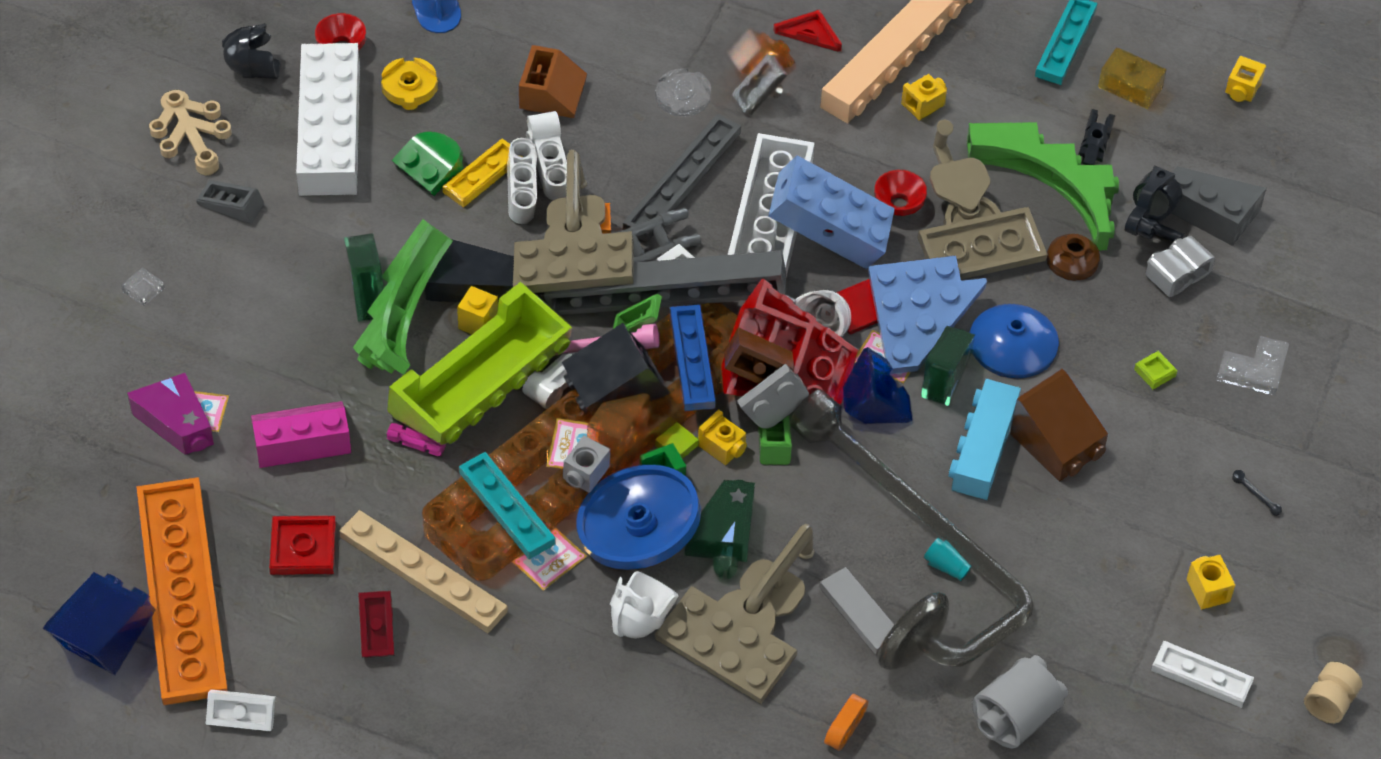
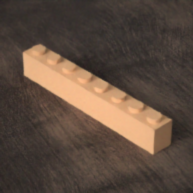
[820,0,973,124]

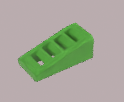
[613,294,662,333]
[758,415,792,465]

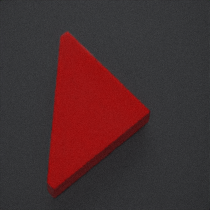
[773,9,842,52]

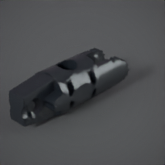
[1078,109,1115,165]

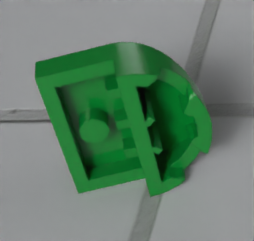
[392,132,464,196]

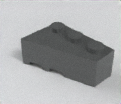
[1171,166,1267,246]

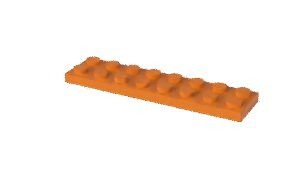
[136,477,228,706]

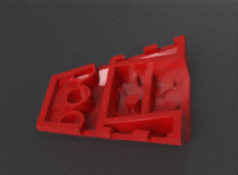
[721,279,859,407]

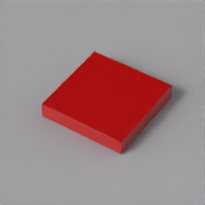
[269,516,336,575]

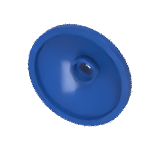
[969,304,1059,378]

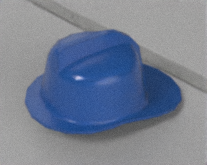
[412,0,461,33]

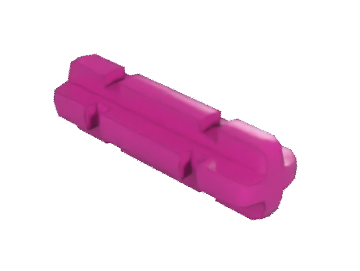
[387,423,446,457]

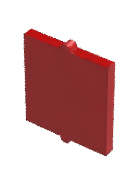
[836,279,878,335]

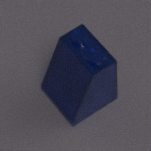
[43,572,156,676]

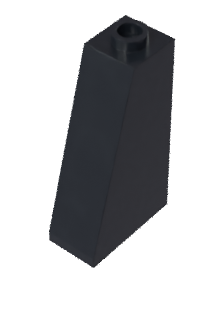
[425,239,544,303]

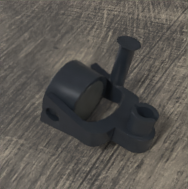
[1124,165,1187,242]

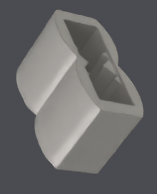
[1145,236,1215,297]

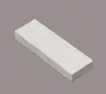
[1151,641,1254,708]

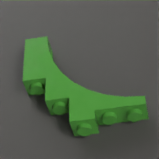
[966,122,1119,250]
[353,219,453,375]

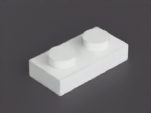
[206,690,276,731]

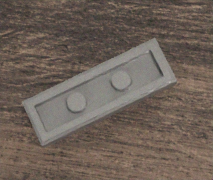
[819,567,902,655]

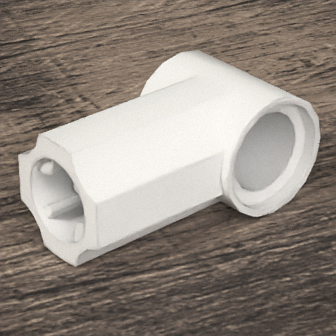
[522,353,572,410]

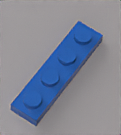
[670,305,715,411]

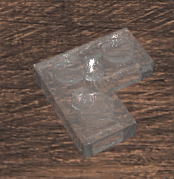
[1217,336,1289,396]

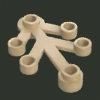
[149,90,232,175]

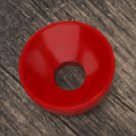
[315,13,366,50]
[874,170,927,216]

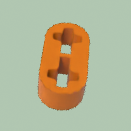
[824,693,869,751]

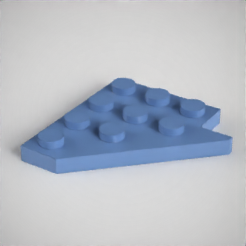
[868,256,987,374]

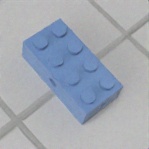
[768,155,895,269]

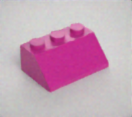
[251,401,351,468]

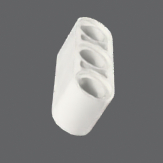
[507,138,537,224]

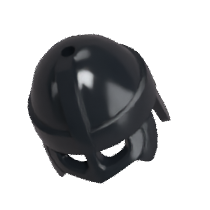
[222,23,281,79]

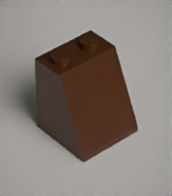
[1010,369,1108,482]

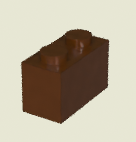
[724,327,794,384]

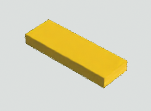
[442,138,523,208]

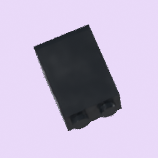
[562,323,670,420]

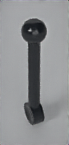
[1232,470,1282,516]

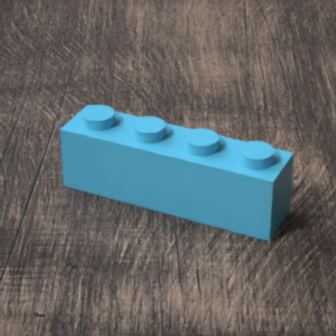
[948,379,1021,500]

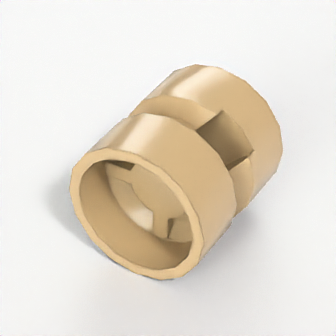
[1304,662,1362,724]

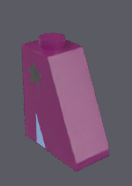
[127,373,214,455]

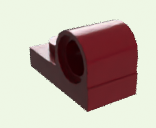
[358,591,395,658]

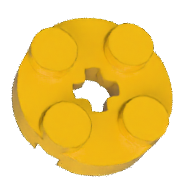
[381,58,438,110]

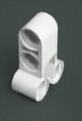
[526,111,567,200]

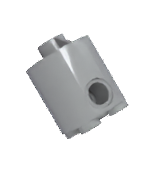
[972,655,1068,749]

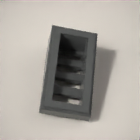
[196,180,264,223]

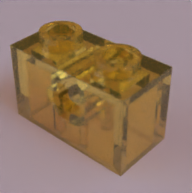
[1098,47,1167,109]

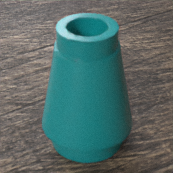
[923,538,972,581]

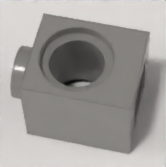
[563,435,610,493]

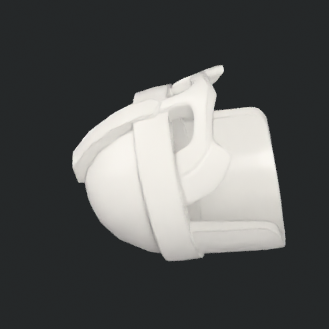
[795,290,851,337]
[610,571,679,639]

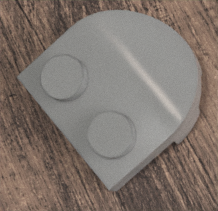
[737,364,809,428]

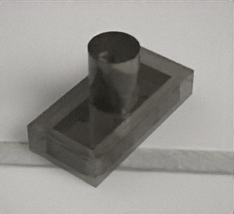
[732,54,787,115]

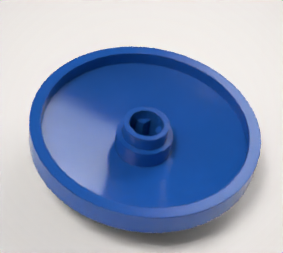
[576,465,701,570]

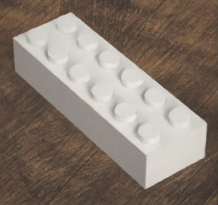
[296,43,360,196]
[728,133,815,277]

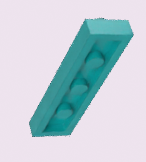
[1035,0,1098,85]
[459,452,556,560]

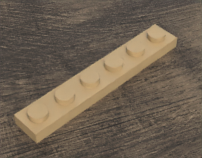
[339,510,508,634]

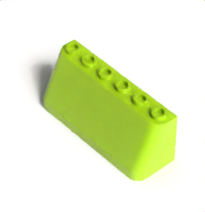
[387,282,572,445]

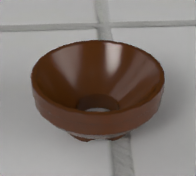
[1047,233,1100,281]

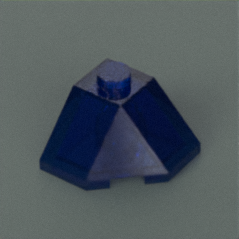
[843,347,912,424]

